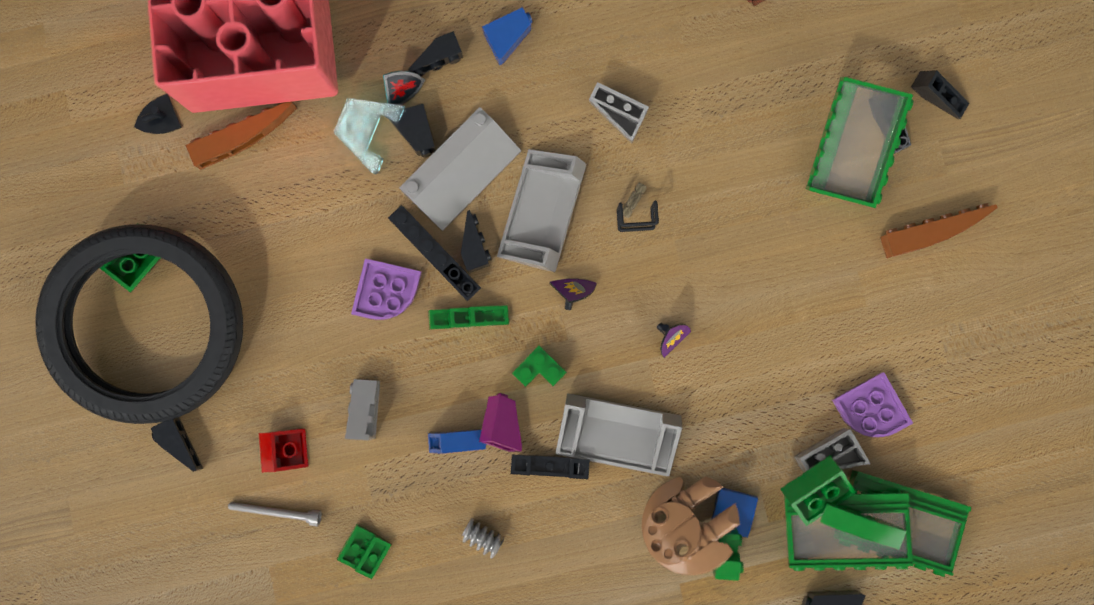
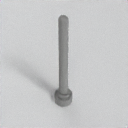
[228,502,322,527]

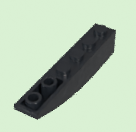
[388,205,481,302]

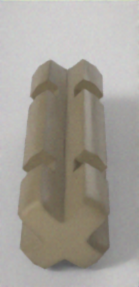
[623,183,646,218]

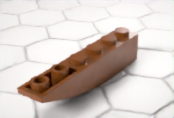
[185,101,297,170]
[880,203,997,258]

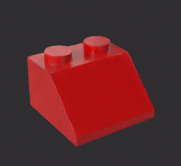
[259,428,308,473]

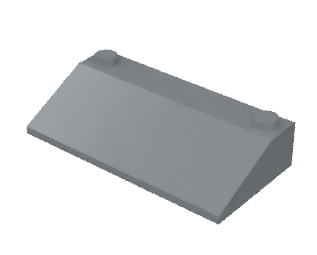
[399,107,521,231]
[497,149,587,272]
[555,393,682,477]

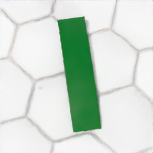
[428,305,509,330]
[820,502,907,549]

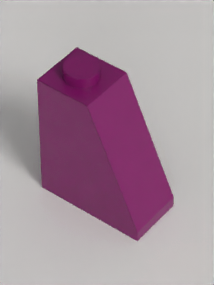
[479,393,522,452]

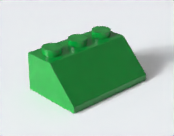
[100,223,161,293]
[780,456,856,526]

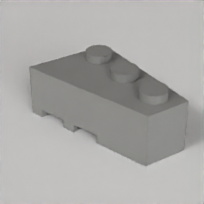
[589,82,649,144]
[345,379,380,441]
[794,428,871,473]

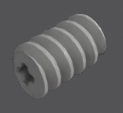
[461,518,504,559]

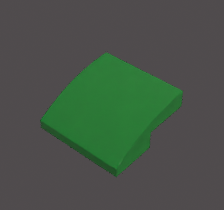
[337,524,392,579]

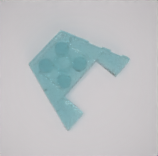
[334,98,405,174]

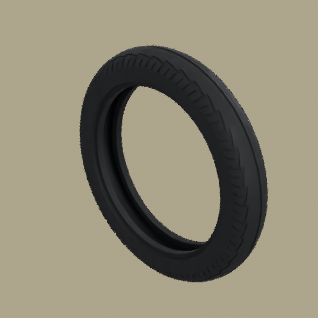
[35,224,243,424]

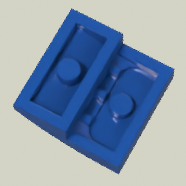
[711,488,758,538]

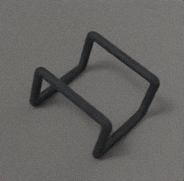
[616,200,659,232]

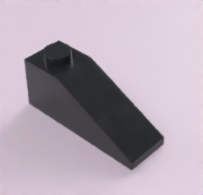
[911,70,969,119]
[151,417,203,472]

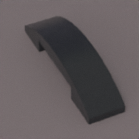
[510,454,590,479]

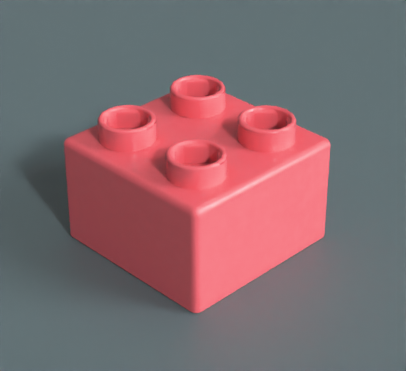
[148,0,338,113]

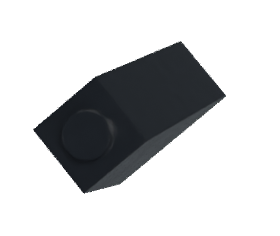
[387,104,436,157]
[802,590,866,605]

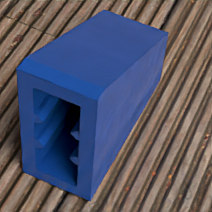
[482,7,533,66]
[428,430,486,454]

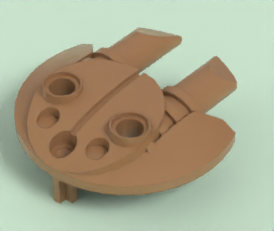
[642,476,740,575]

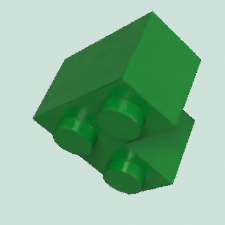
[512,346,567,387]
[712,527,744,581]

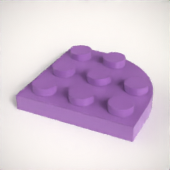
[351,258,422,320]
[832,372,913,437]

